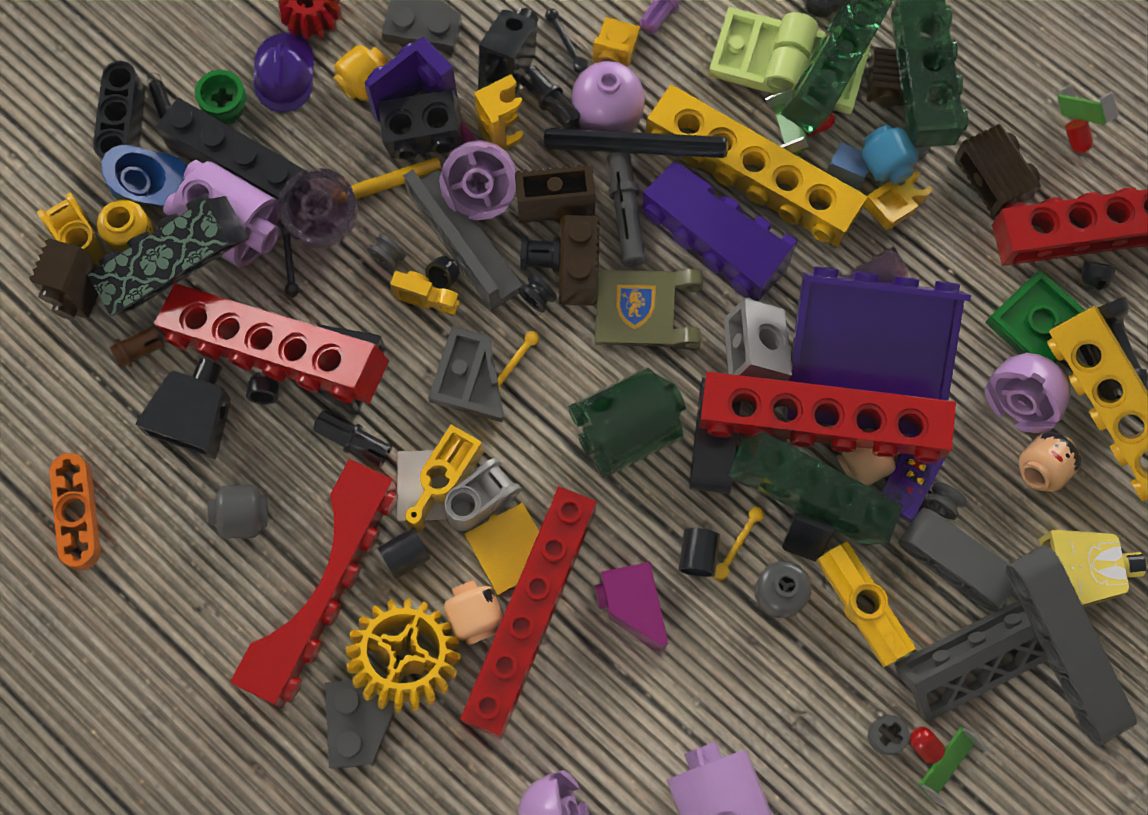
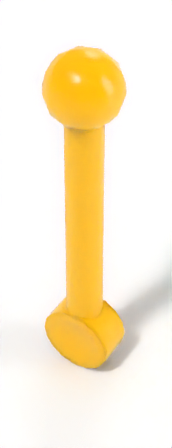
[497,331,540,392]
[714,506,764,580]

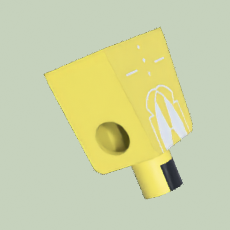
[1039,530,1146,608]

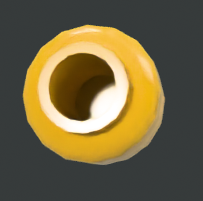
[333,45,389,101]
[96,199,154,253]

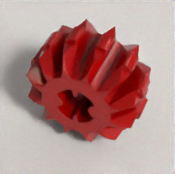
[278,0,342,42]

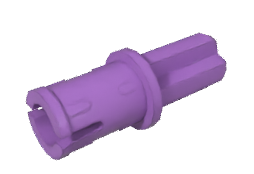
[639,0,680,35]

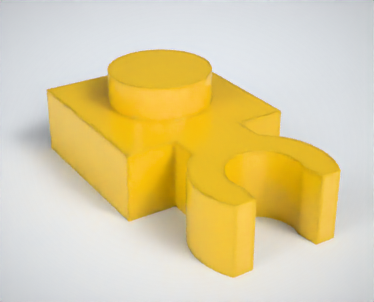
[864,172,933,231]
[390,270,460,316]

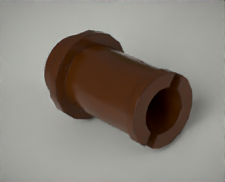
[110,325,164,368]

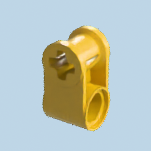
[37,192,105,266]

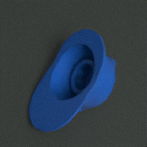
[101,145,188,207]

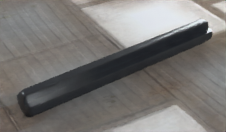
[543,128,729,158]

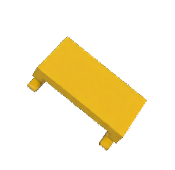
[474,74,524,150]

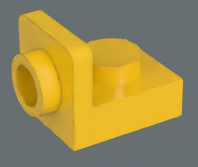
[592,17,641,68]

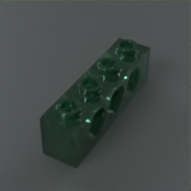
[780,0,894,134]
[890,0,968,148]
[729,432,903,546]

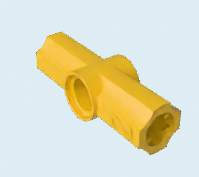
[816,541,916,668]

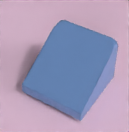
[826,142,869,190]

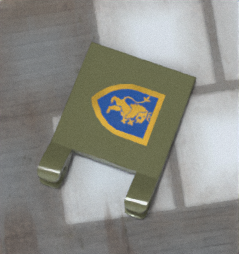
[595,269,703,350]

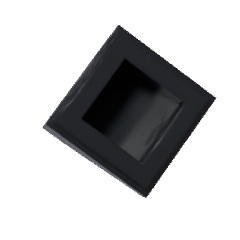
[782,512,835,562]

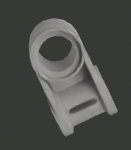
[444,457,522,531]

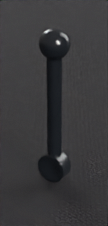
[545,8,588,74]
[281,222,300,297]

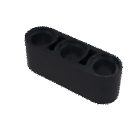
[93,61,146,162]
[689,377,741,494]

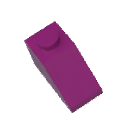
[594,562,668,651]

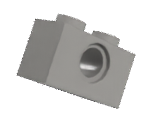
[724,298,793,381]

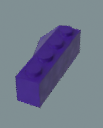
[642,161,798,302]

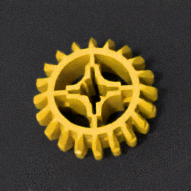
[346,598,460,713]

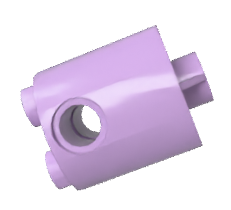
[163,160,281,267]
[666,742,772,815]

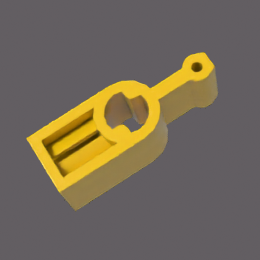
[405,424,484,533]

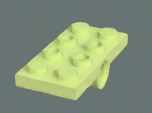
[708,7,871,115]

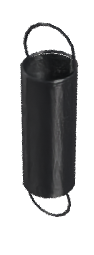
[147,73,171,119]

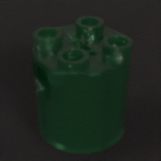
[567,367,686,478]

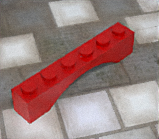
[229,459,398,709]

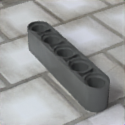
[1006,545,1137,746]

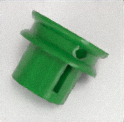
[194,69,247,124]

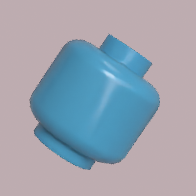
[861,125,919,185]

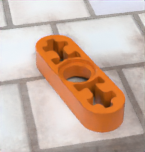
[49,453,101,570]

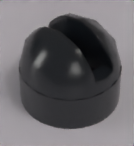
[425,255,460,289]
[1082,261,1116,290]
[246,372,279,405]

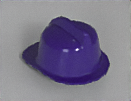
[253,33,314,113]

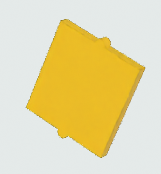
[464,502,539,596]

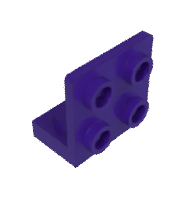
[364,36,459,122]

